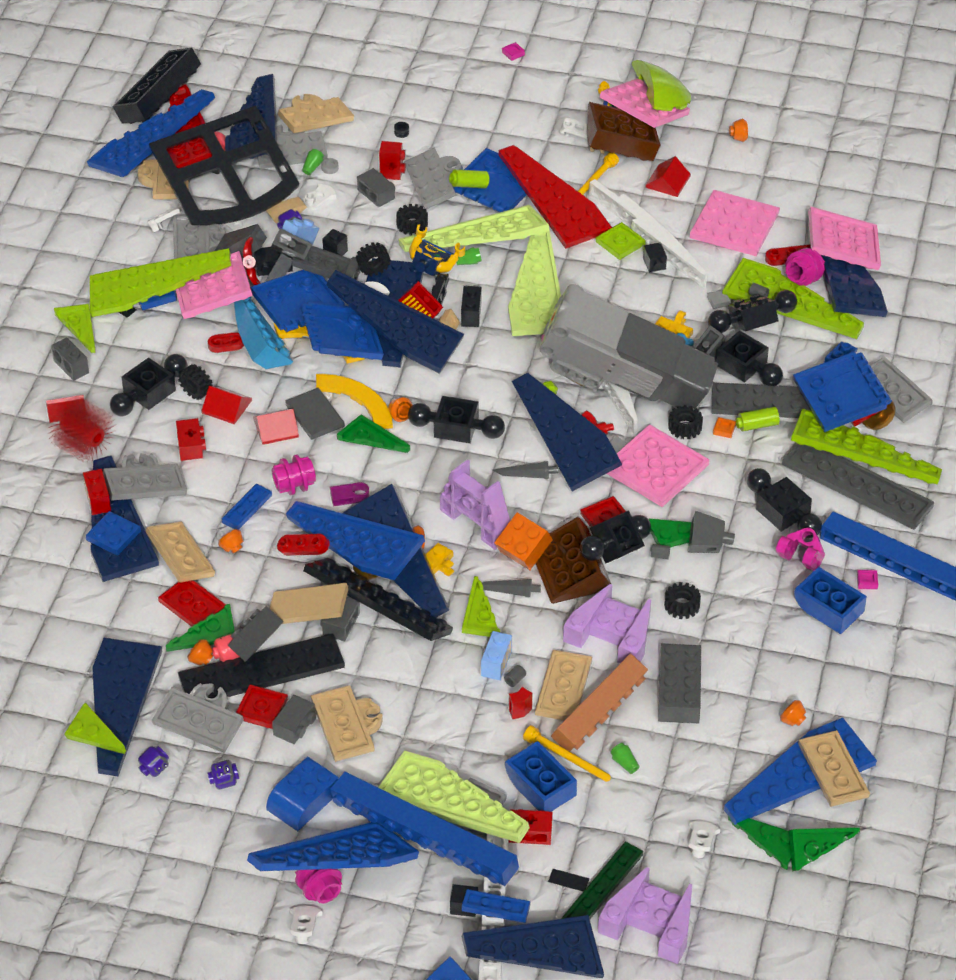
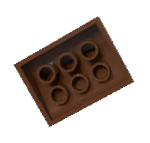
[587,102,661,161]
[536,517,611,604]

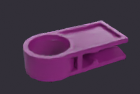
[330,482,369,507]

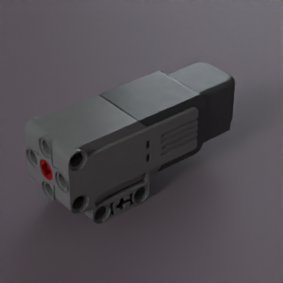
[540,284,718,409]

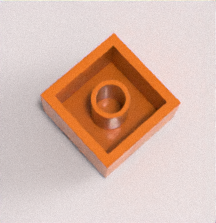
[494,512,553,570]

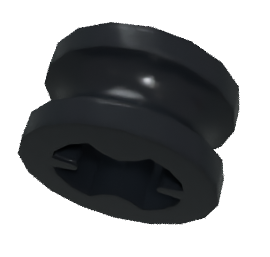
[394,122,409,138]

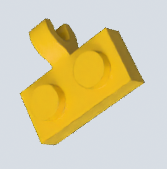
[655,310,693,338]
[425,543,454,576]

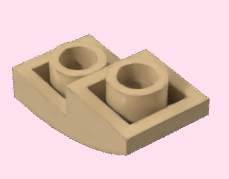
[266,197,307,223]

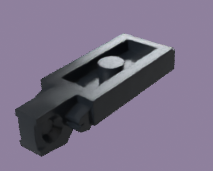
[432,273,449,316]

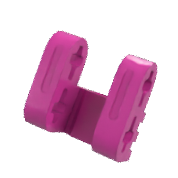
[776,528,825,571]

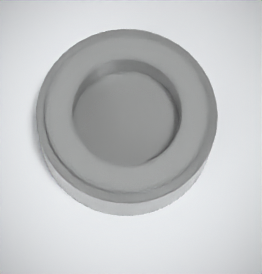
[321,158,339,174]

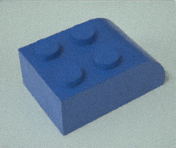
[794,567,867,634]
[505,741,577,812]
[266,756,339,832]

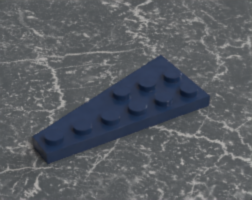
[461,915,604,979]

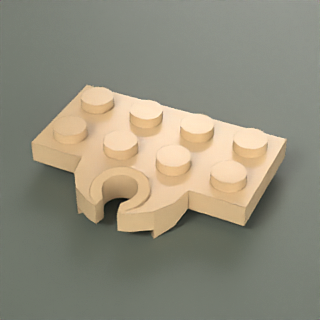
[278,94,354,133]
[137,159,189,200]
[311,685,383,762]

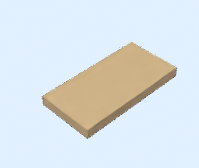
[146,522,215,582]
[269,583,348,624]
[535,650,592,721]
[798,730,870,807]

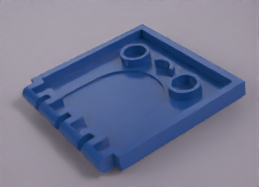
[453,148,527,212]
[251,270,345,332]
[300,302,384,360]
[793,352,892,432]

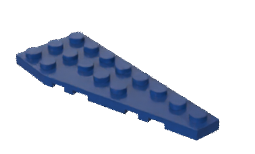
[87,89,215,177]
[286,501,425,580]
[724,717,877,825]
[247,823,419,871]

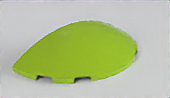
[632,60,691,111]

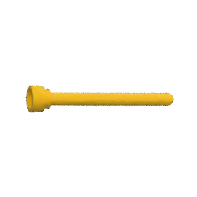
[578,152,619,195]
[523,725,611,782]

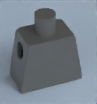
[688,511,735,553]

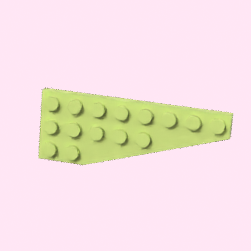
[398,205,549,252]
[508,230,561,336]
[378,751,530,843]

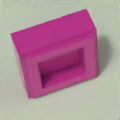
[502,42,525,61]
[857,570,878,589]

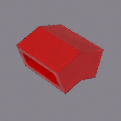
[509,687,533,719]

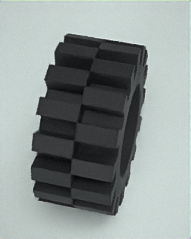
[396,204,428,235]
[356,242,391,276]
[178,364,213,400]
[668,405,703,440]
[664,582,701,619]

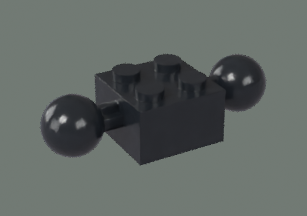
[708,290,798,333]
[716,330,783,386]
[110,354,188,416]
[408,396,505,444]
[747,468,822,538]
[580,510,651,564]

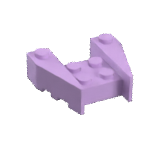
[440,459,510,550]
[563,584,651,663]
[598,867,692,964]

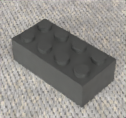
[658,643,701,724]

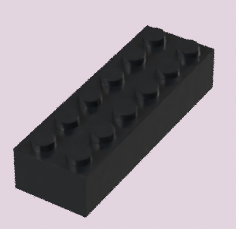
[113,47,201,124]

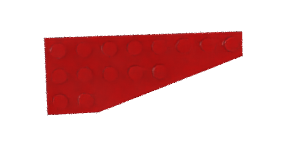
[167,84,212,168]
[498,145,612,249]

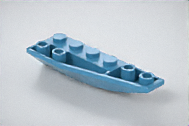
[234,297,293,369]

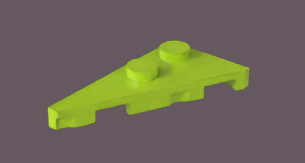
[54,304,95,353]
[462,576,500,637]
[64,703,126,754]

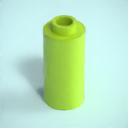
[449,169,489,188]
[736,407,780,432]

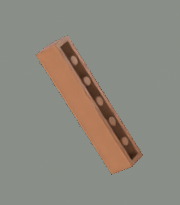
[551,653,648,751]

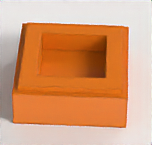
[713,417,736,438]

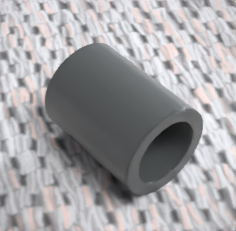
[749,283,769,297]
[651,544,670,560]
[504,665,526,687]

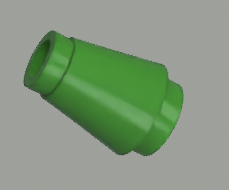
[302,149,324,175]
[457,247,482,265]
[611,743,640,774]

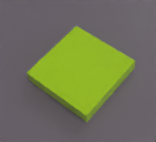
[596,222,646,260]

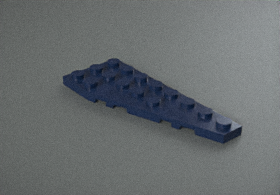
[225,74,277,159]
[821,255,888,317]
[366,258,424,368]
[326,270,464,374]
[512,373,622,491]
[90,455,159,582]
[343,484,450,618]
[92,638,162,777]

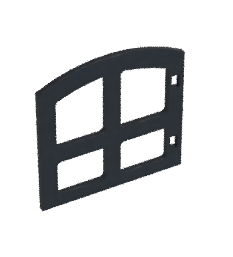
[149,105,299,226]

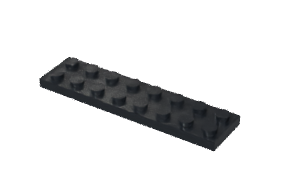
[303,558,453,641]
[178,633,345,699]

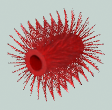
[48,396,115,463]

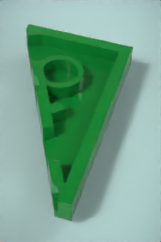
[337,415,410,453]
[649,518,691,548]
[166,604,235,652]
[728,815,791,870]
[789,828,860,871]

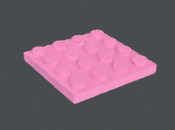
[600,79,690,128]
[690,190,780,256]
[808,207,881,270]
[176,251,253,319]
[607,424,709,507]

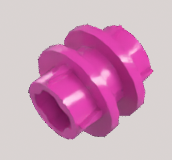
[785,248,825,286]
[272,454,316,495]
[295,869,342,904]

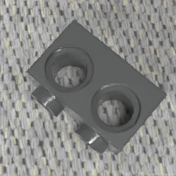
[51,337,89,381]

